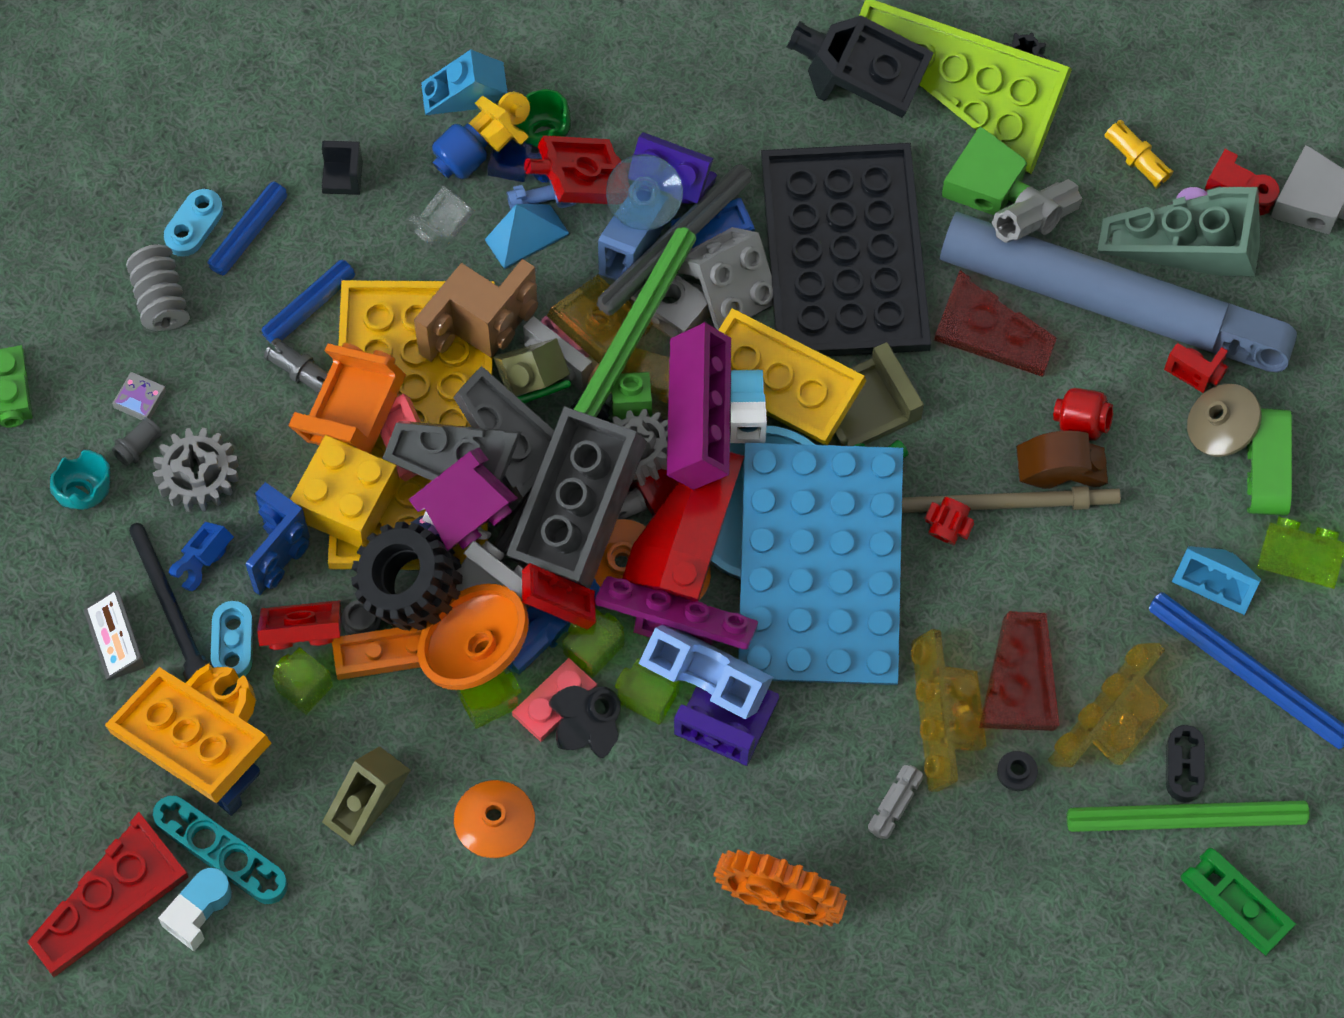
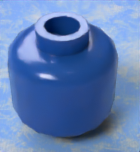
[432,123,488,179]

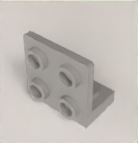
[678,227,773,330]

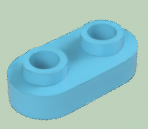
[164,189,223,257]
[211,601,254,678]

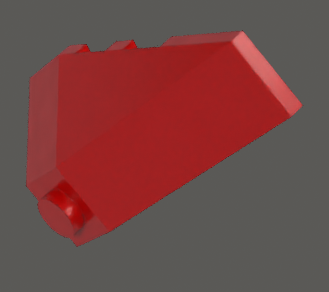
[622,452,744,602]

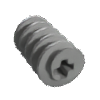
[126,244,190,331]

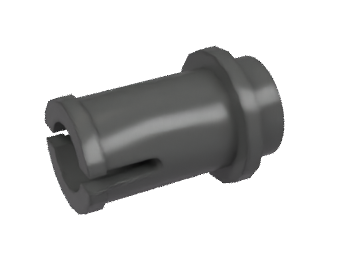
[112,417,162,466]

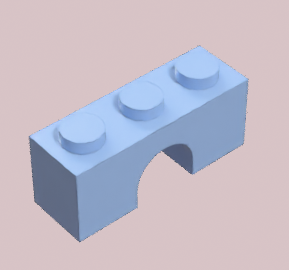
[639,625,773,719]

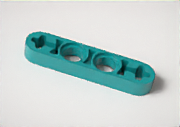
[153,796,288,904]

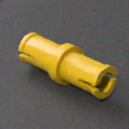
[1104,120,1173,189]

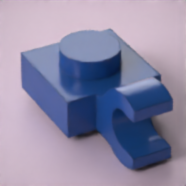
[168,521,234,591]

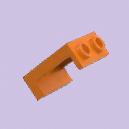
[288,343,406,454]

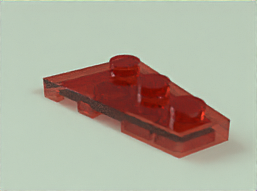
[934,270,1057,377]
[979,611,1060,731]

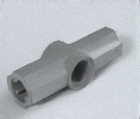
[991,179,1083,243]

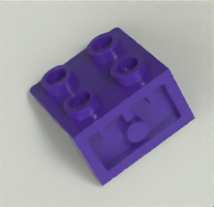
[674,686,779,766]

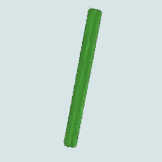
[574,227,696,417]
[1066,801,1310,832]

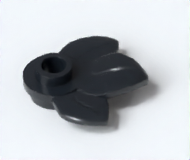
[549,685,621,758]

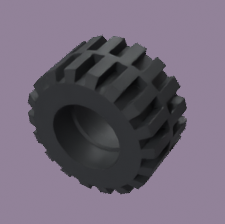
[351,521,463,631]

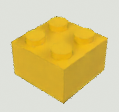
[290,435,400,548]

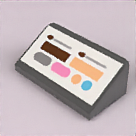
[84,590,145,681]

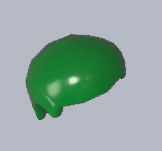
[516,89,571,148]

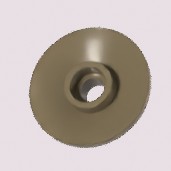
[1187,384,1262,457]

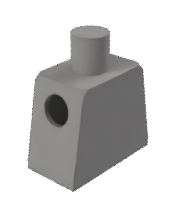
[1271,145,1344,235]

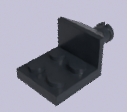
[786,15,934,118]

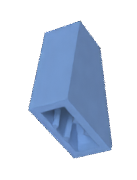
[598,185,670,281]

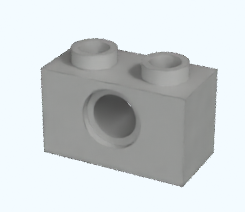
[623,273,711,338]

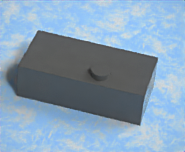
[506,406,647,589]

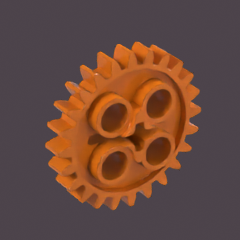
[713,850,848,927]

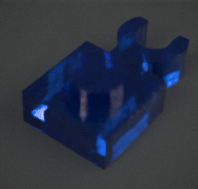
[487,139,550,183]

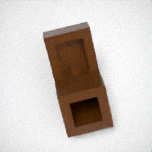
[1016,431,1108,489]

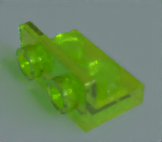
[1256,516,1344,589]

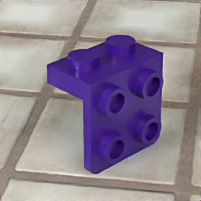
[627,132,717,204]

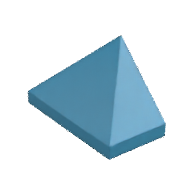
[485,204,569,269]
[1172,546,1261,615]

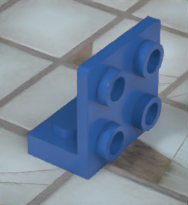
[246,482,310,595]

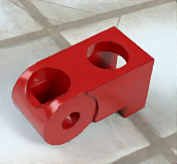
[1204,149,1280,216]

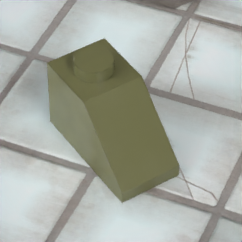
[493,338,570,396]
[322,746,410,846]

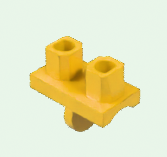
[468,91,530,152]

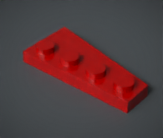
[27,812,189,978]

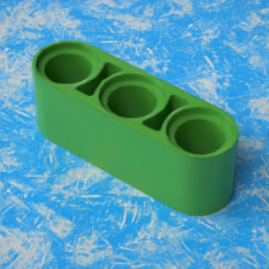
[1247,408,1292,516]

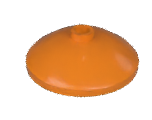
[417,584,529,690]

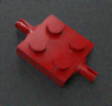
[524,136,631,205]

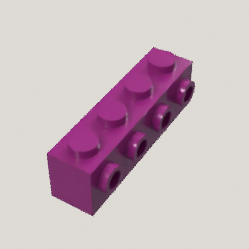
[667,322,731,490]

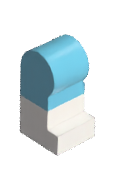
[730,370,767,443]
[158,868,232,951]

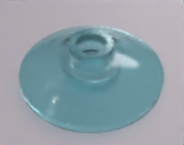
[606,154,683,230]

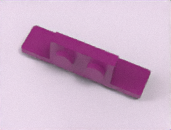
[595,576,758,650]

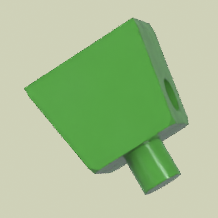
[942,127,1031,215]

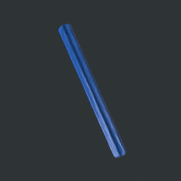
[1149,592,1344,749]

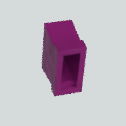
[408,447,518,551]

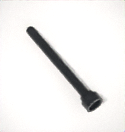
[129,523,213,682]

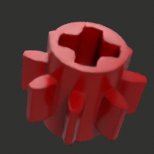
[924,497,974,545]

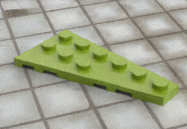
[859,0,1072,174]

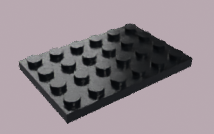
[761,143,931,356]

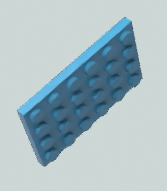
[738,443,903,685]

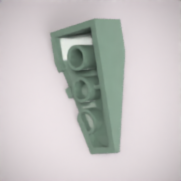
[1097,187,1260,276]

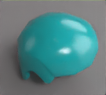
[50,450,110,510]

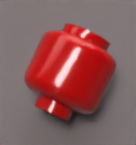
[1053,388,1113,441]

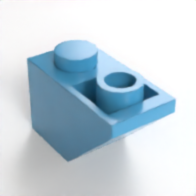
[421,49,508,115]

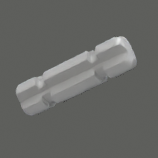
[868,765,924,839]

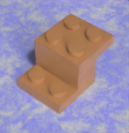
[414,259,538,362]

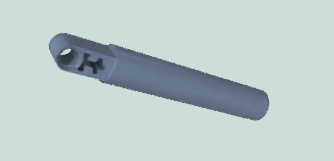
[940,211,1297,372]

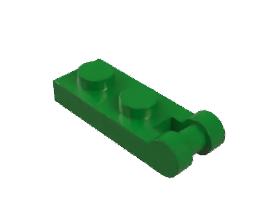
[1181,848,1296,956]

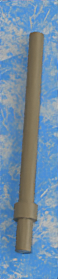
[902,486,1121,513]

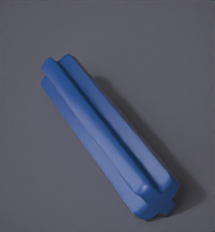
[208,182,287,276]
[262,260,355,343]

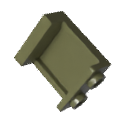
[828,342,924,446]

